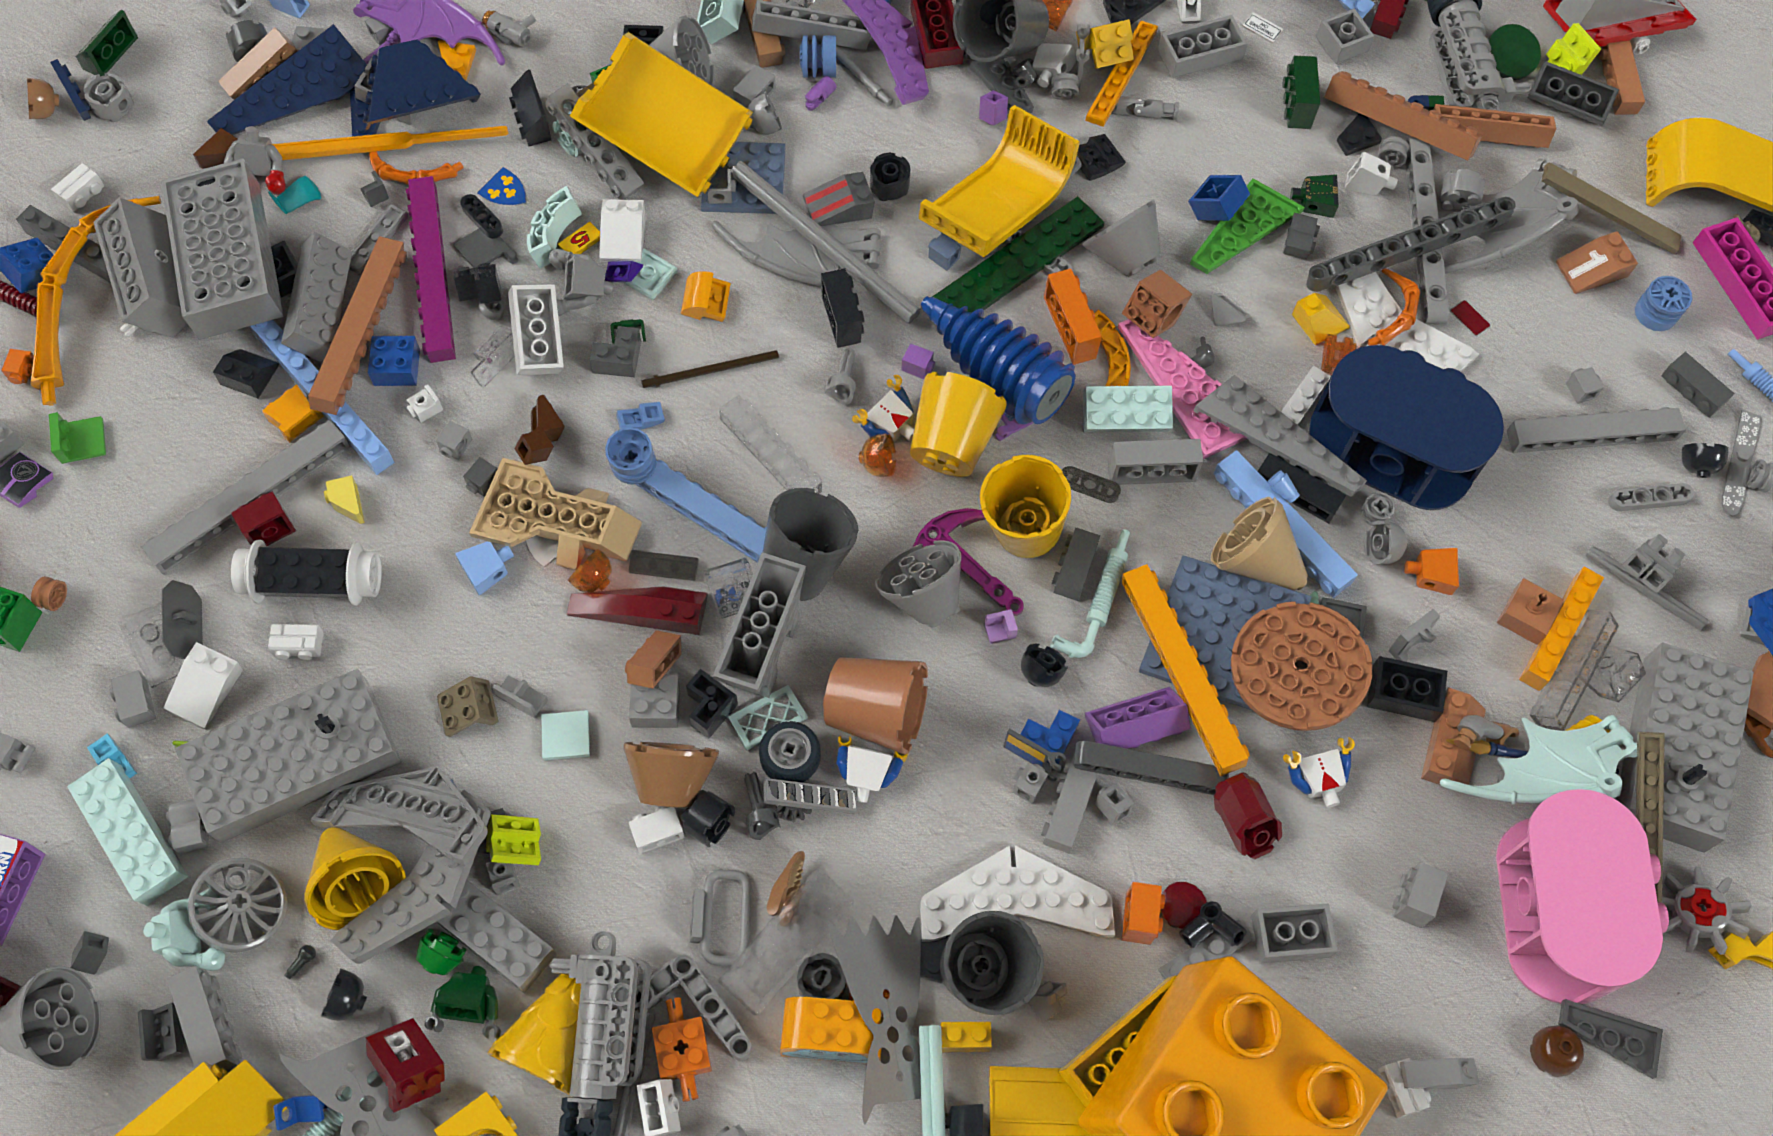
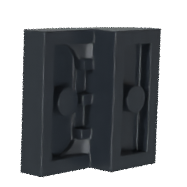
[1077,134,1126,181]

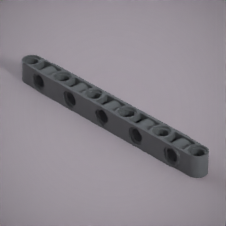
[1306,196,1516,292]

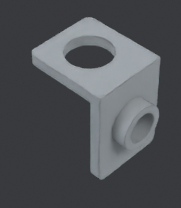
[708,169,736,204]

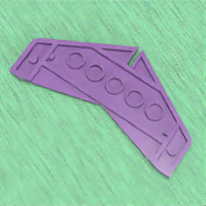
[842,0,929,105]

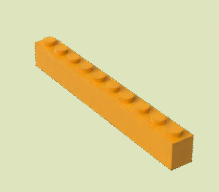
[1122,564,1250,777]

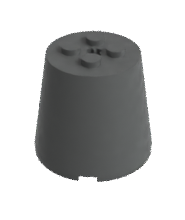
[953,0,1049,62]
[763,488,859,601]
[940,911,1044,1015]

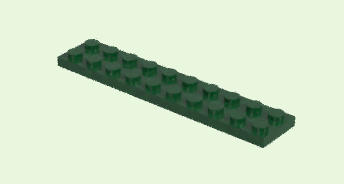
[921,196,1105,313]

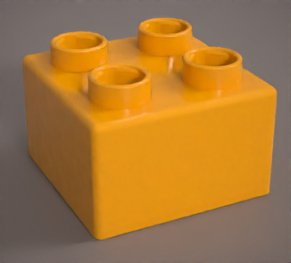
[1079,956,1388,1136]

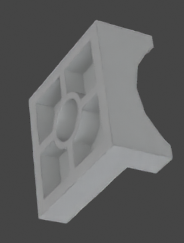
[1388,609,1440,662]

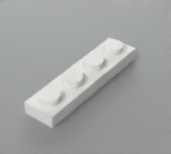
[1281,366,1331,425]

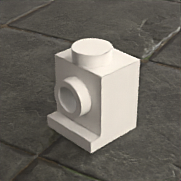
[406,384,443,423]

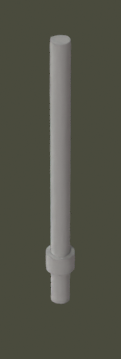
[836,47,892,106]

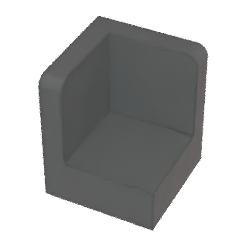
[360,171,389,207]
[70,931,109,975]

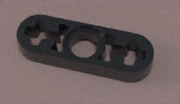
[460,194,503,239]

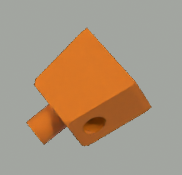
[1404,548,1459,595]

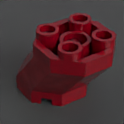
[1214,772,1282,859]

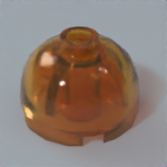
[859,434,896,477]
[568,549,612,593]

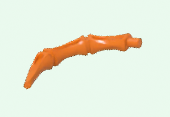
[369,151,463,185]
[1367,268,1420,346]

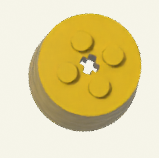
[910,372,1007,477]
[980,455,1071,558]

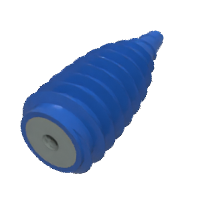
[921,296,1076,424]

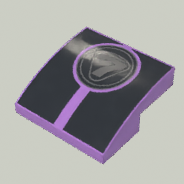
[0,452,54,508]

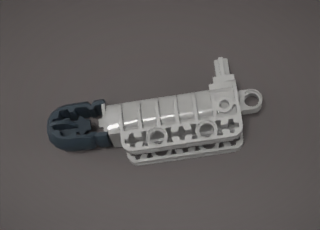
[550,931,651,1136]

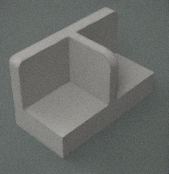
[492,675,548,718]

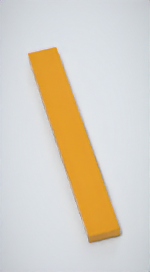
[1085,20,1158,127]

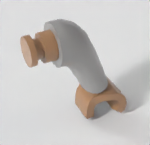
[1454,715,1519,750]

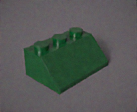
[75,10,138,77]

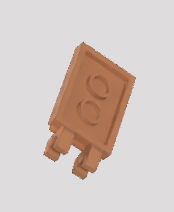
[1747,650,1773,730]

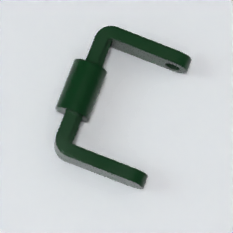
[610,319,646,344]

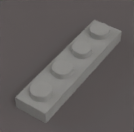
[1158,919,1253,980]

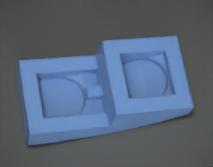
[616,402,665,430]

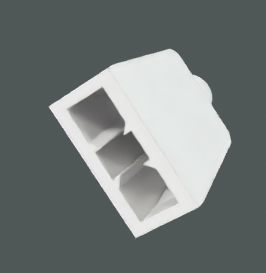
[1033,43,1077,88]
[1345,152,1398,196]

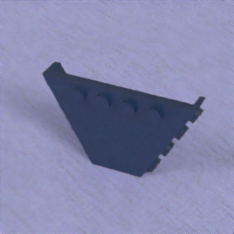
[363,39,481,130]

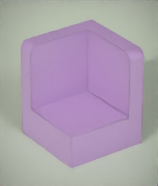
[984,609,1018,644]

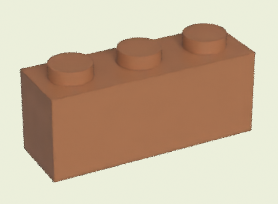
[625,630,681,689]

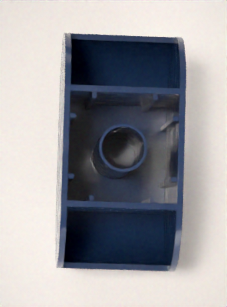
[1309,345,1504,510]

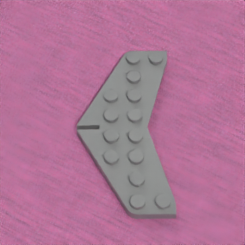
[310,767,488,866]
[330,790,491,964]

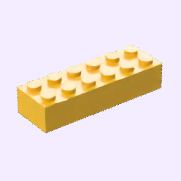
[1058,975,1177,1107]

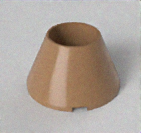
[623,742,719,807]

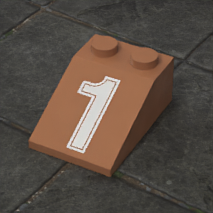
[1556,231,1638,294]

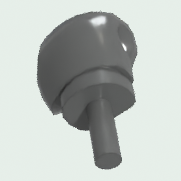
[1191,337,1215,368]

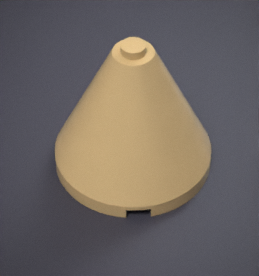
[1211,497,1308,590]

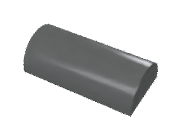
[1527,61,1619,126]

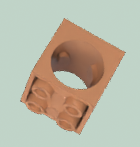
[1122,269,1192,338]

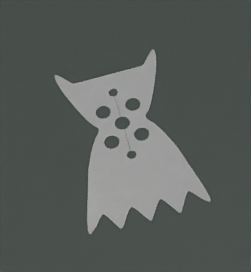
[827,915,947,1125]
[280,1008,437,1136]

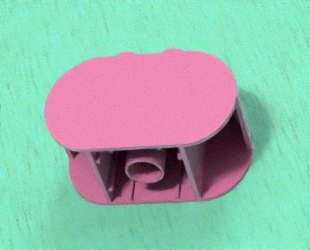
[1496,789,1669,1004]

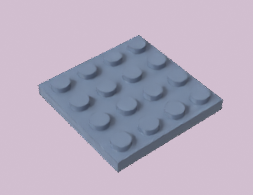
[701,142,786,214]

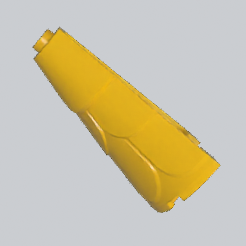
[487,974,581,1095]

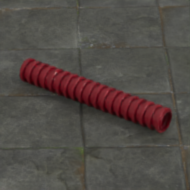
[0,280,37,317]

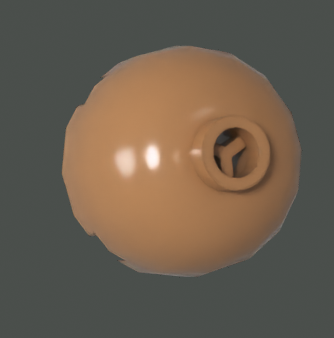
[27,78,59,119]

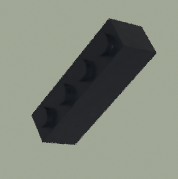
[1257,453,1346,524]

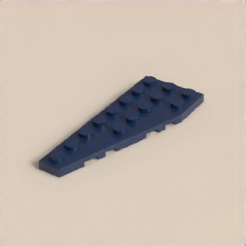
[207,24,367,135]

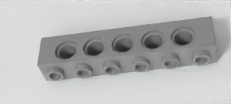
[545,83,644,200]

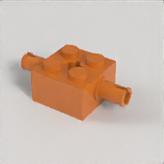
[652,997,712,1102]

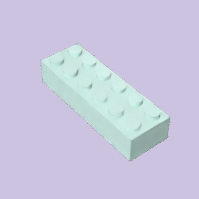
[67,758,188,906]

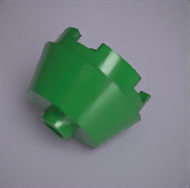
[416,928,467,975]

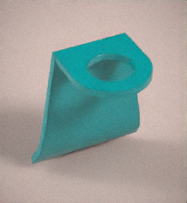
[268,176,321,214]

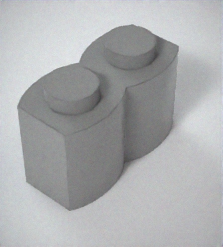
[166,799,209,854]

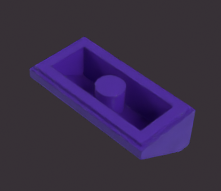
[605,261,643,283]

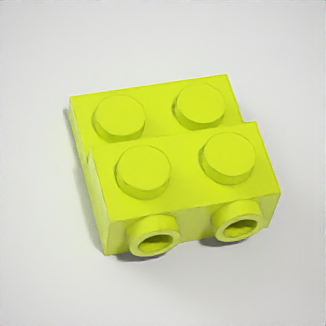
[1546,23,1601,75]

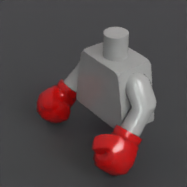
[224,126,286,195]

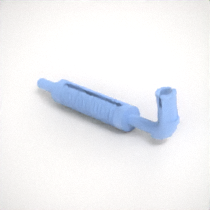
[1727,349,1773,402]

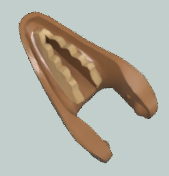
[767,851,805,927]

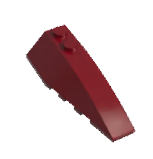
[566,586,708,635]

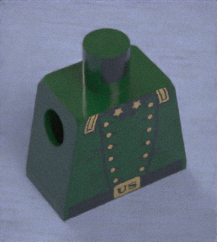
[1290,174,1339,218]

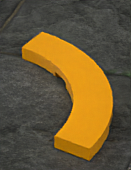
[1094,309,1131,386]

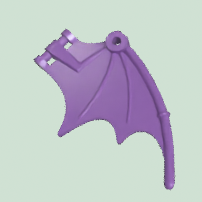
[353,0,505,65]

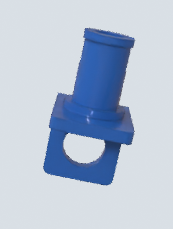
[273,1095,328,1130]

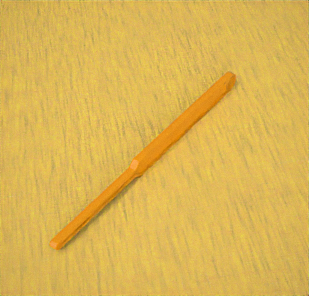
[272,126,509,160]

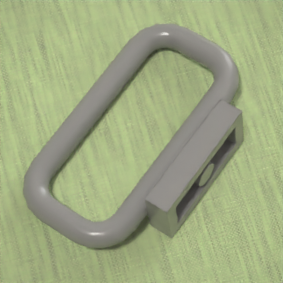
[690,869,752,966]

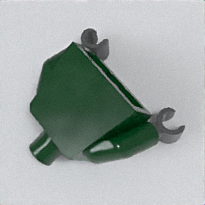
[424,966,501,1039]

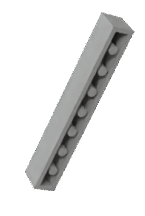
[1507,407,1686,453]

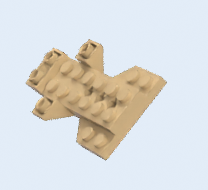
[469,458,642,571]

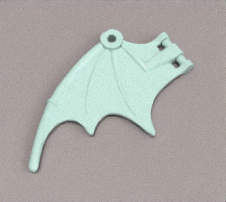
[1440,715,1637,805]

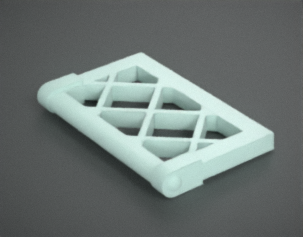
[728,685,808,751]

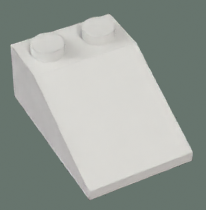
[600,199,646,262]
[163,642,243,730]

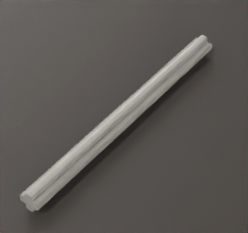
[731,161,920,324]

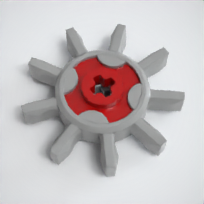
[1662,867,1751,955]

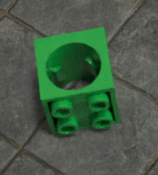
[0,587,43,652]

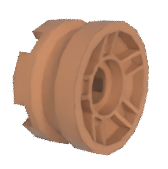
[31,576,67,611]

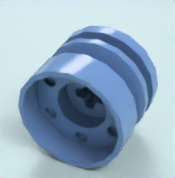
[800,35,836,78]
[1635,276,1693,331]
[605,427,656,485]

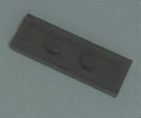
[629,550,699,581]

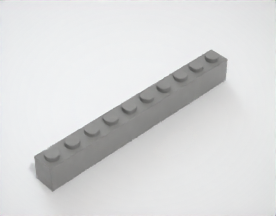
[141,419,350,574]

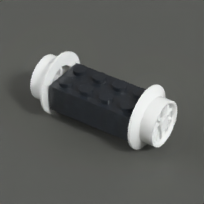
[231,540,382,606]

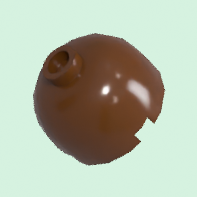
[1530,1025,1584,1077]

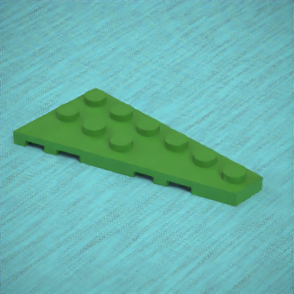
[1190,178,1305,274]

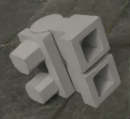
[1622,534,1685,594]

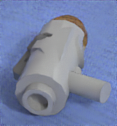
[482,10,536,47]

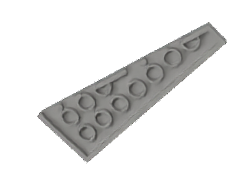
[1193,375,1367,497]

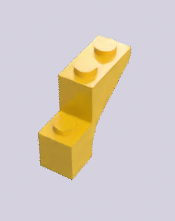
[1708,931,1773,970]

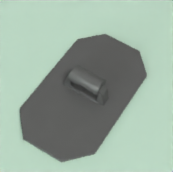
[162,580,203,659]

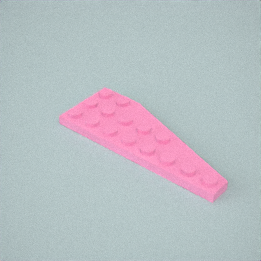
[1118,319,1247,459]

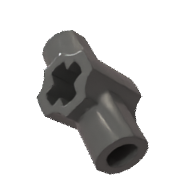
[1013,58,1038,88]

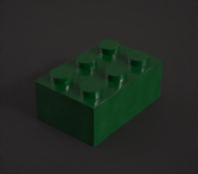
[1282,55,1320,129]

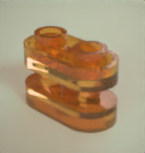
[1321,334,1356,373]

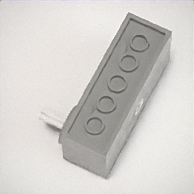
[93,197,188,338]

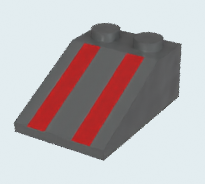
[803,172,875,226]

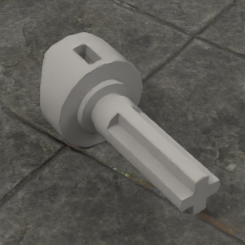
[825,349,856,405]

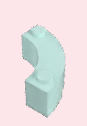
[527,186,582,269]

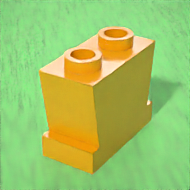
[262,384,324,443]

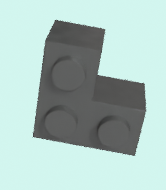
[590,326,641,378]

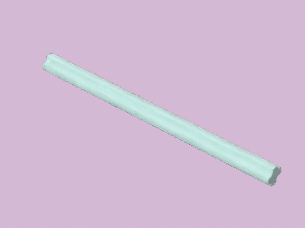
[919,1025,945,1136]

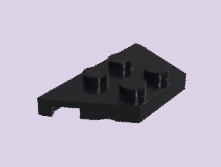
[1103,0,1166,25]

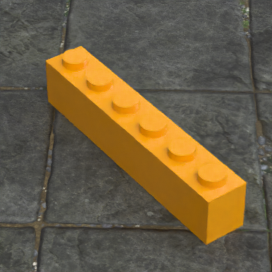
[1519,566,1604,691]

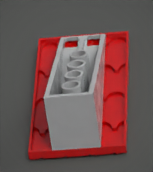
[1543,0,1697,47]

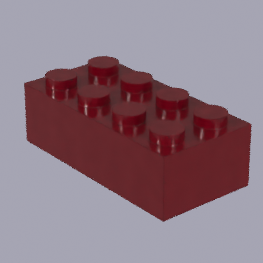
[910,0,964,69]

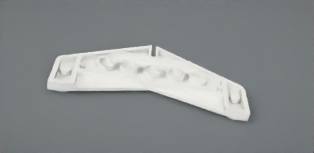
[1335,249,1479,372]
[920,846,1115,942]

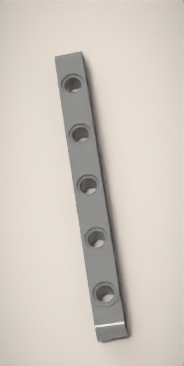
[1406,137,1449,325]

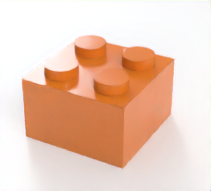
[1121,882,1165,945]

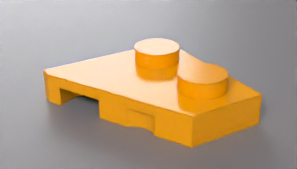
[438,40,476,80]

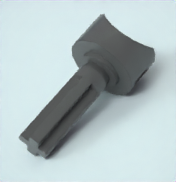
[744,772,781,840]

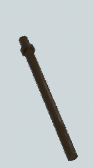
[641,350,779,388]

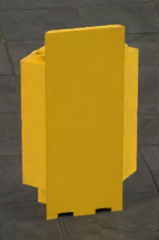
[114,1059,287,1136]

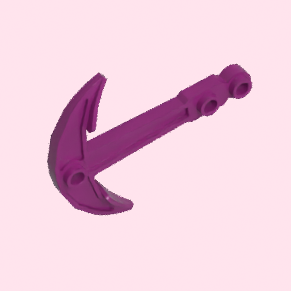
[913,508,1024,616]

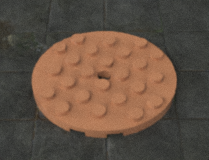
[1231,602,1372,731]

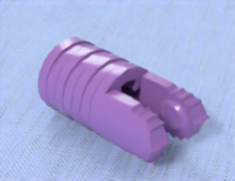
[805,76,837,111]

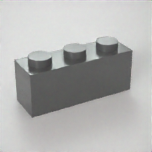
[1661,351,1735,418]
[1052,527,1101,601]

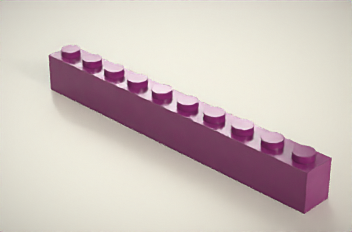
[406,176,456,363]

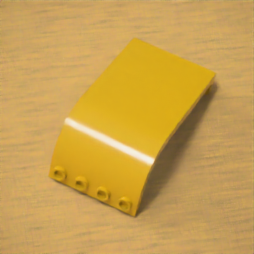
[919,105,1080,258]
[1646,118,1773,212]

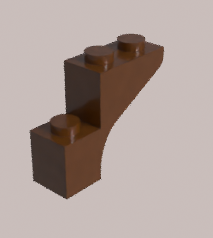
[514,395,565,465]

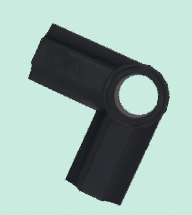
[1179,901,1247,948]

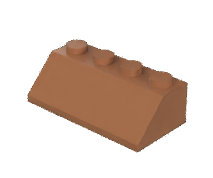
[1421,687,1486,785]

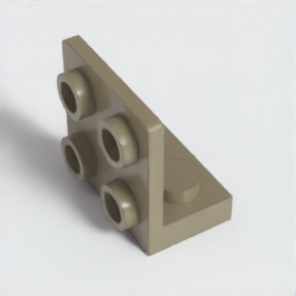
[437,676,499,737]

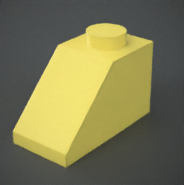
[324,475,365,524]

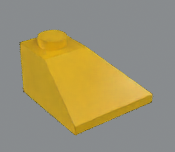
[1292,293,1350,345]

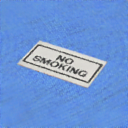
[1242,12,1284,42]

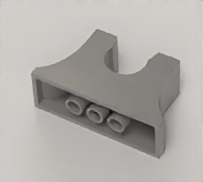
[713,552,806,698]

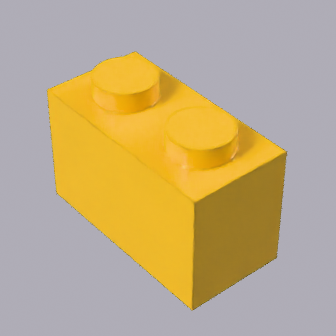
[940,1022,992,1052]

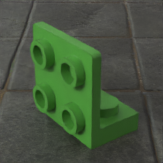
[49,412,106,464]

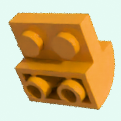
[681,271,731,322]

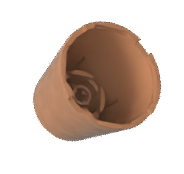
[823,657,928,754]

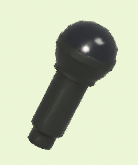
[284,945,316,979]

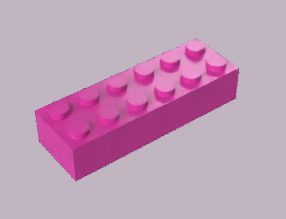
[1693,217,1773,340]

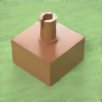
[1497,578,1564,645]

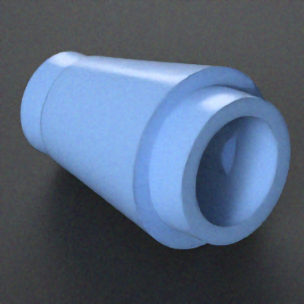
[1268,470,1300,503]

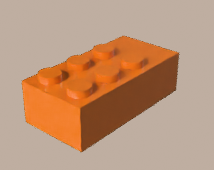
[1044,268,1102,365]

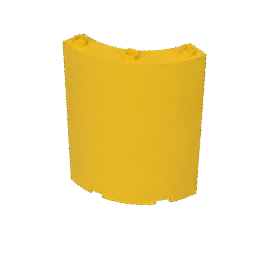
[570,32,753,197]

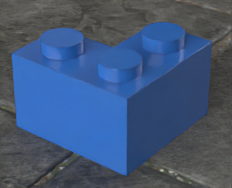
[1020,710,1080,764]

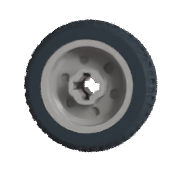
[759,721,821,783]

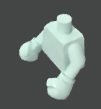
[143,889,226,971]

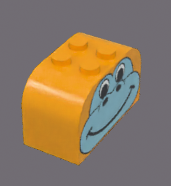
[780,997,884,1064]

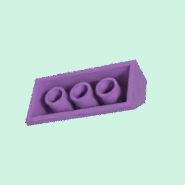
[1085,687,1191,749]

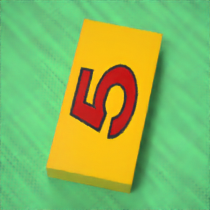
[558,221,600,254]

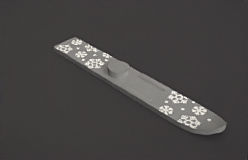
[1722,410,1761,517]

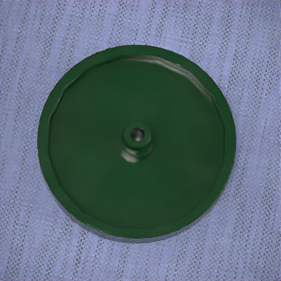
[1488,24,1541,80]

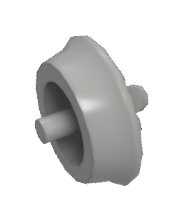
[479,301,504,320]

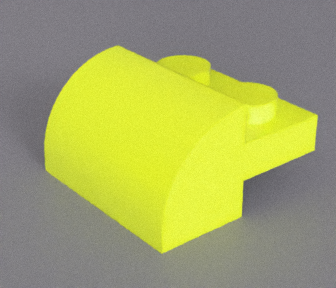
[486,814,541,866]

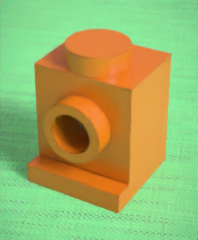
[1,349,34,384]

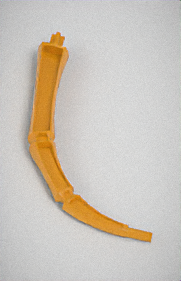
[30,196,161,406]

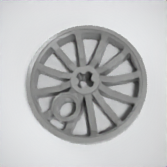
[188,858,287,953]

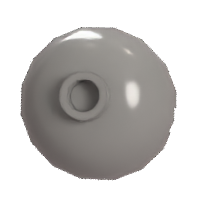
[748,93,782,135]
[1364,520,1407,565]

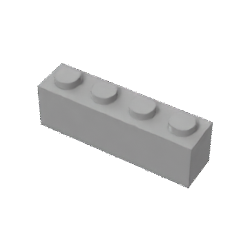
[1041,754,1098,854]

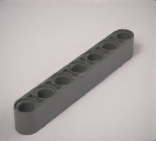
[1074,741,1229,795]

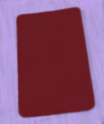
[1451,300,1490,335]

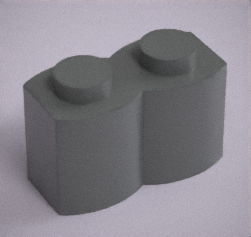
[1283,213,1320,259]

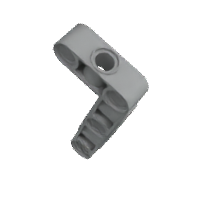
[635,954,752,1061]

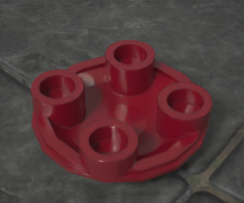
[1161,882,1207,929]

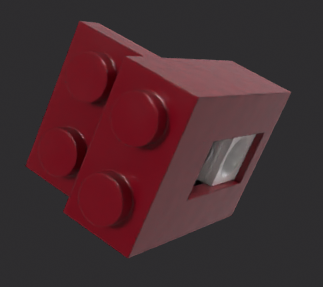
[366,1018,445,1113]

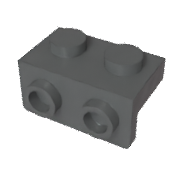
[138,1003,184,1061]

